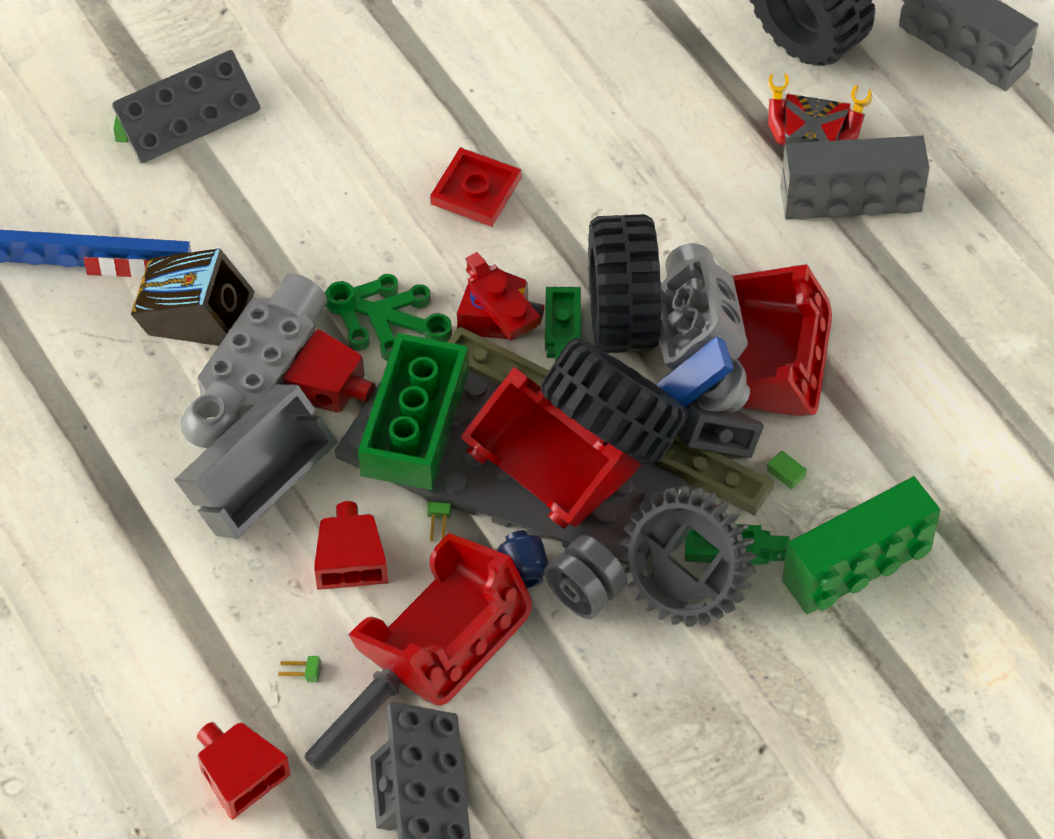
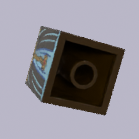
[131,248,255,346]

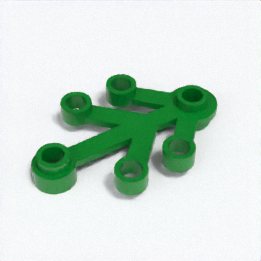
[325,274,452,361]

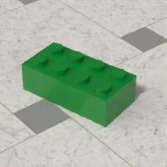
[358,333,469,490]
[782,476,940,615]

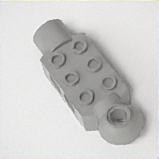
[660,243,750,413]
[181,274,327,449]

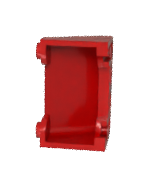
[732,264,832,417]
[460,367,641,529]
[348,533,532,706]

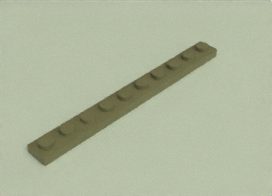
[448,326,774,516]

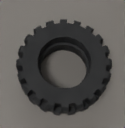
[750,0,875,66]
[588,214,662,353]
[541,338,688,465]

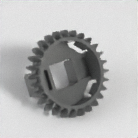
[619,486,756,627]

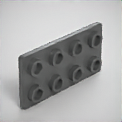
[112,50,261,164]
[370,702,471,839]

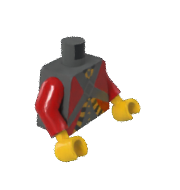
[768,73,873,147]

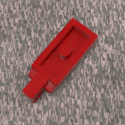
[465,252,541,341]

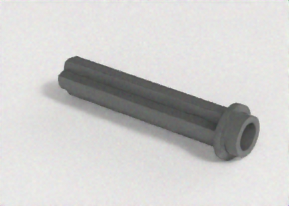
[304,668,401,770]

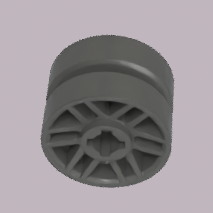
[544,535,628,619]

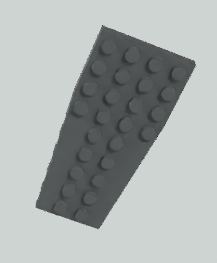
[335,371,687,565]

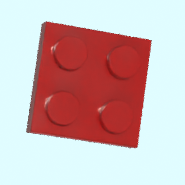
[430,147,522,227]

